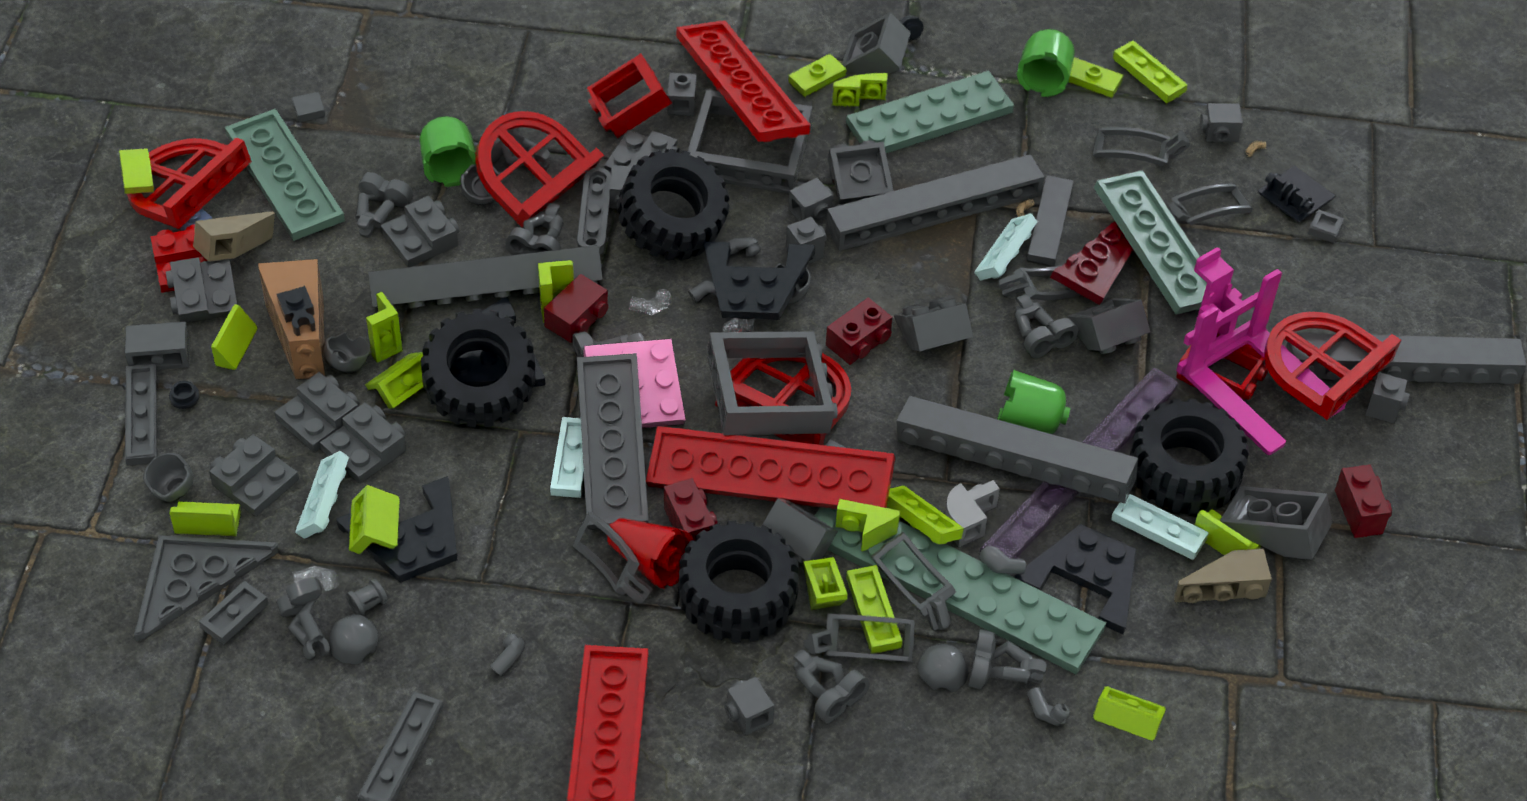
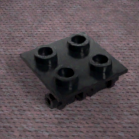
[1257,166,1335,223]

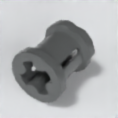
[346,578,388,616]

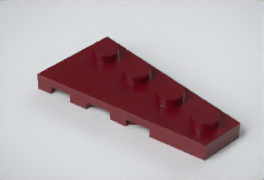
[1050,221,1134,305]

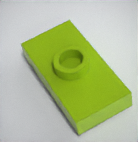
[788,54,847,97]
[1069,57,1123,98]

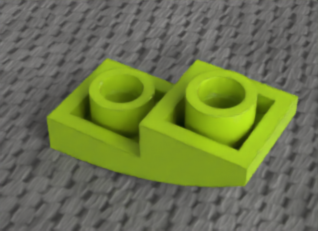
[832,73,887,106]
[119,149,153,194]

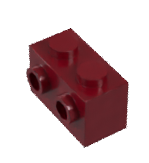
[544,274,609,343]
[826,297,893,365]
[1335,464,1392,538]
[664,478,718,541]

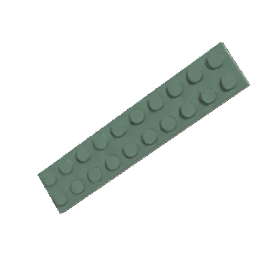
[814,507,1106,675]

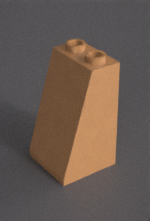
[259,259,325,379]

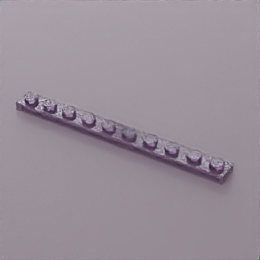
[979,367,1178,558]

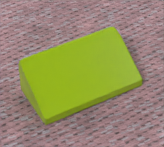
[211,304,257,370]
[1093,686,1166,740]

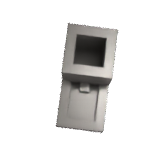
[945,480,1000,547]

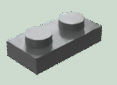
[199,581,269,645]

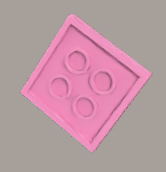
[583,339,686,428]

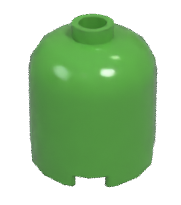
[1017,29,1075,97]
[419,116,476,187]
[997,370,1070,434]

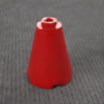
[607,518,693,589]

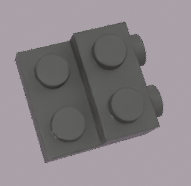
[604,130,680,173]
[827,140,894,203]
[380,196,459,267]
[166,257,238,323]
[274,372,360,452]
[320,402,406,484]
[209,434,299,517]

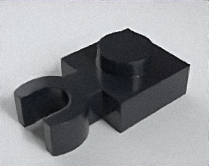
[276,286,316,336]

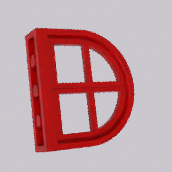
[475,111,604,228]
[126,138,252,229]
[1264,312,1401,420]
[715,353,851,445]

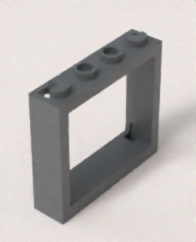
[688,89,813,194]
[707,331,838,435]

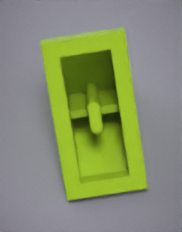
[803,557,848,610]

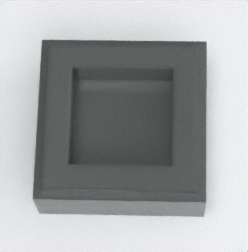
[292,92,326,122]
[1308,209,1344,243]

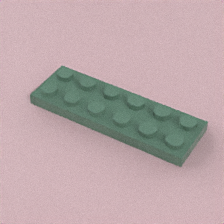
[846,70,1014,153]
[225,108,345,241]
[1094,170,1207,315]

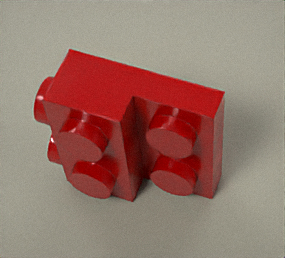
[150,224,208,293]

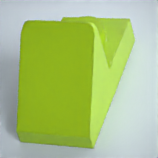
[835,499,900,551]

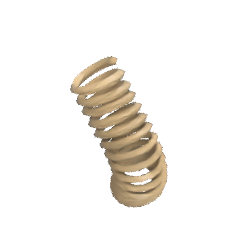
[1245,141,1266,157]
[1016,199,1034,217]

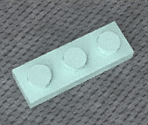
[974,213,1038,281]
[550,417,584,498]
[295,451,349,539]
[1111,494,1209,560]

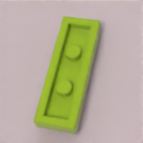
[1112,40,1188,103]
[887,485,964,544]
[846,565,902,654]

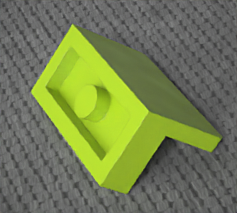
[538,260,574,323]
[366,292,403,363]
[365,352,424,409]
[349,485,399,554]
[170,502,241,536]
[1195,509,1260,555]

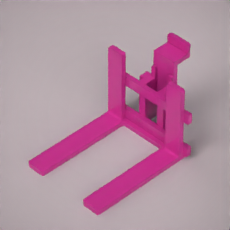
[1176,247,1346,455]

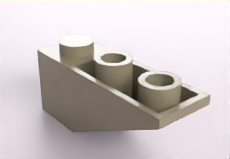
[193,211,275,262]
[1174,549,1272,603]

